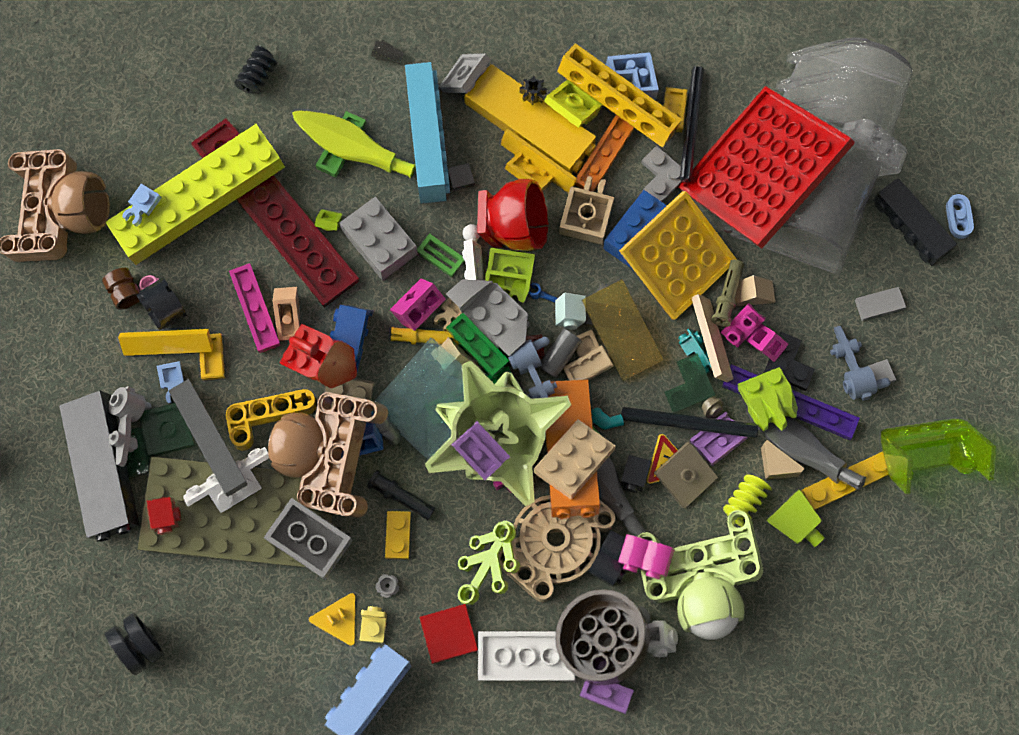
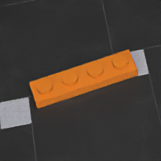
[575,115,635,192]

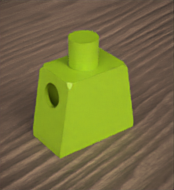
[767,490,825,547]

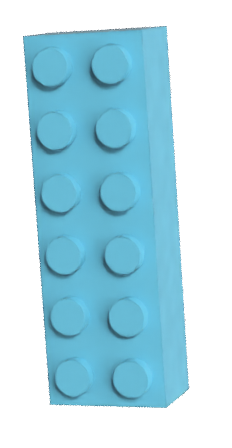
[405,62,450,204]

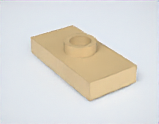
[563,346,614,381]

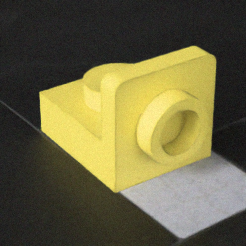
[360,607,387,643]

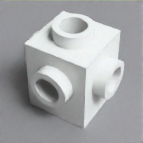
[648,621,678,657]

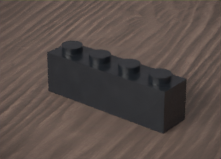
[873,178,957,266]

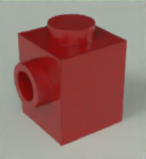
[147,497,181,534]

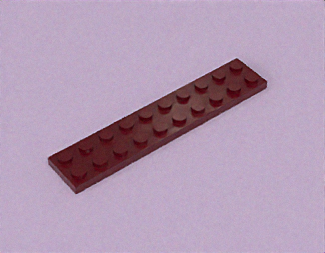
[191,118,360,308]

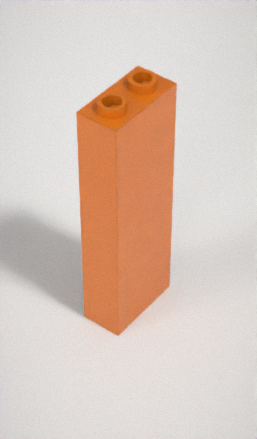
[542,379,600,519]

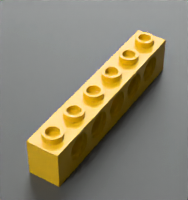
[557,43,682,148]

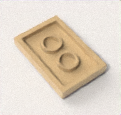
[534,420,615,499]

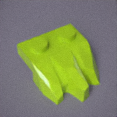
[485,248,535,303]
[738,367,798,431]

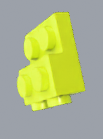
[544,79,603,128]

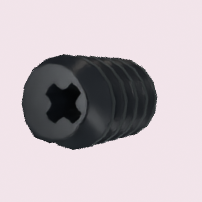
[234,45,277,94]

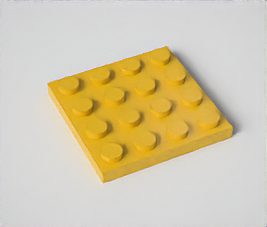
[619,192,737,320]

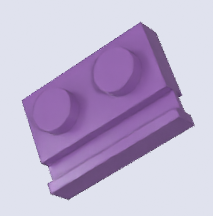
[690,412,747,466]
[452,421,510,480]

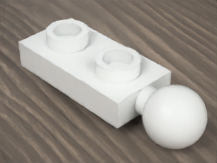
[463,224,484,280]

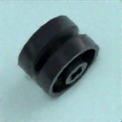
[105,612,164,676]

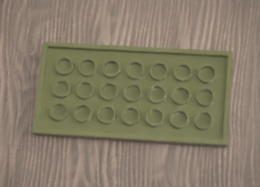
[137,457,334,568]

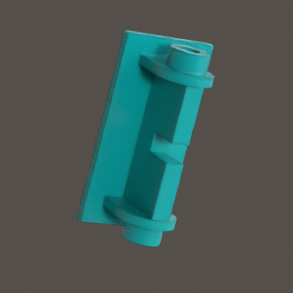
[678,328,712,376]

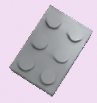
[340,197,418,281]
[264,498,353,580]

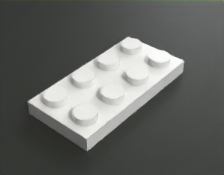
[478,632,575,681]

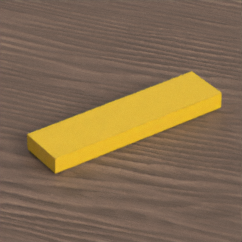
[118,329,213,356]

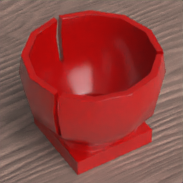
[477,179,548,251]

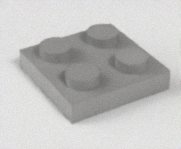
[439,53,491,93]

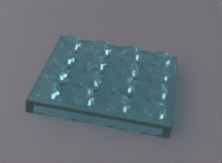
[374,338,464,460]

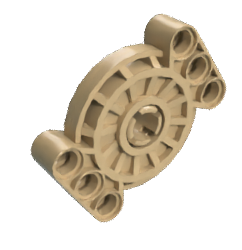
[499,495,615,602]

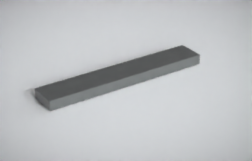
[168,379,248,497]

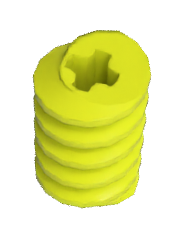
[723,475,771,527]

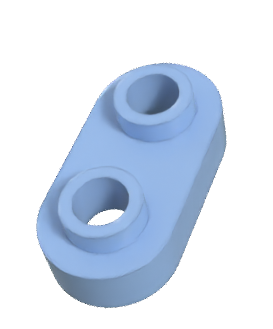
[946,194,974,239]

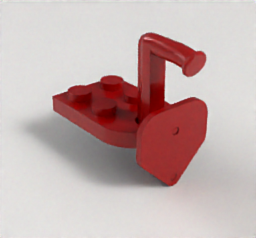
[280,324,357,389]

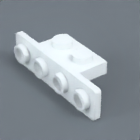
[183,447,269,513]

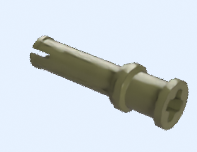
[711,259,745,327]

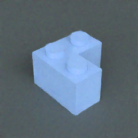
[606,52,659,100]

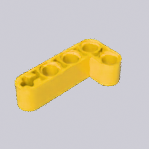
[226,389,317,451]

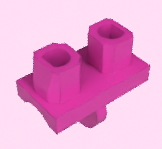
[721,303,765,348]

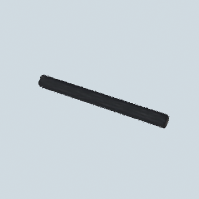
[679,66,704,183]
[621,407,759,438]

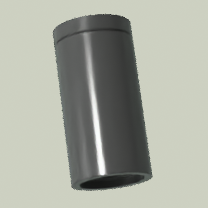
[540,328,582,378]

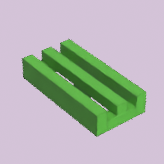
[417,234,465,277]

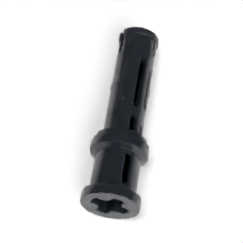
[367,469,436,521]

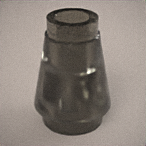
[371,40,405,64]

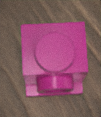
[746,324,788,362]

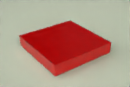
[419,604,478,664]

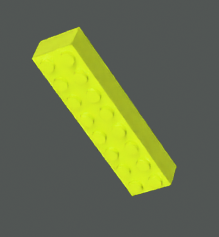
[105,124,285,265]

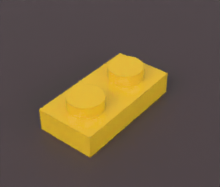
[385,511,411,559]

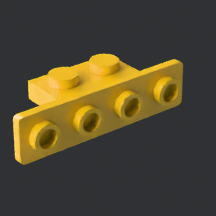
[501,129,577,193]

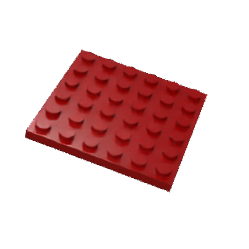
[678,86,855,249]

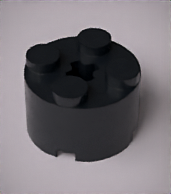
[136,277,187,331]

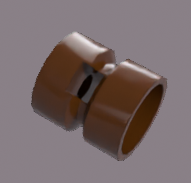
[102,267,140,310]

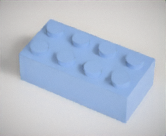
[325,644,411,735]

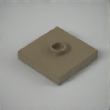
[654,442,718,508]

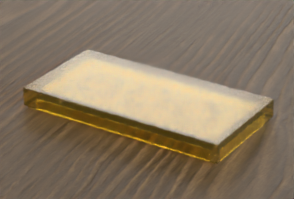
[581,279,663,381]

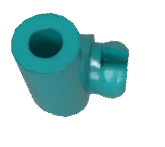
[591,408,624,430]

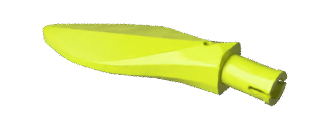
[293,111,416,178]

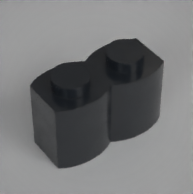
[588,530,626,587]

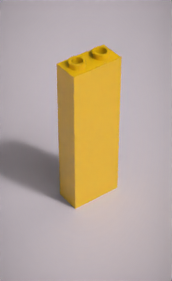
[465,64,596,174]

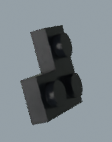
[763,332,815,391]

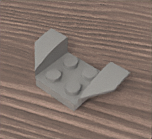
[446,279,529,357]

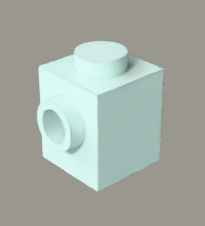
[555,293,586,330]

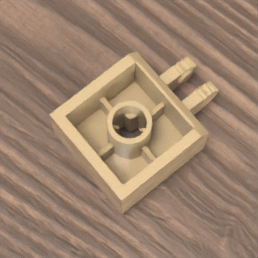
[560,176,614,245]

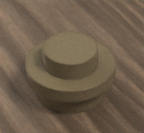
[702,396,723,418]

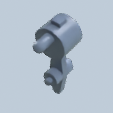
[830,326,891,401]
[508,337,557,399]

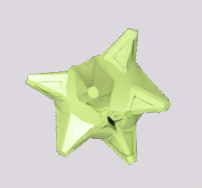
[425,361,571,506]

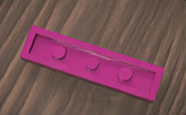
[229,263,281,353]

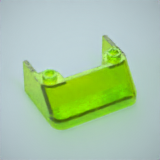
[880,419,996,494]

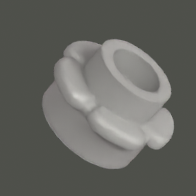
[376,574,399,598]

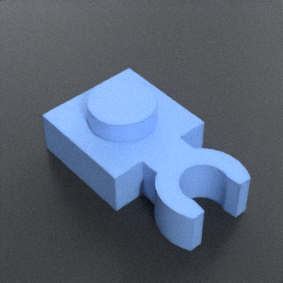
[122,184,162,227]
[157,361,184,404]

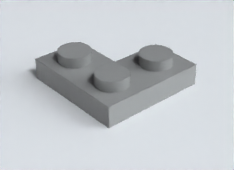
[641,146,681,202]

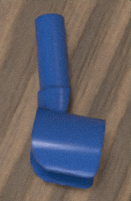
[528,283,558,303]

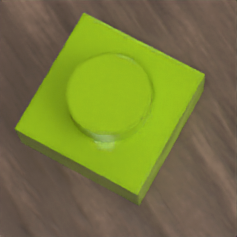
[315,209,343,231]

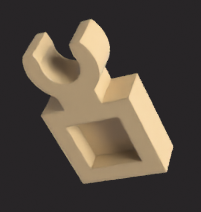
[434,298,462,331]

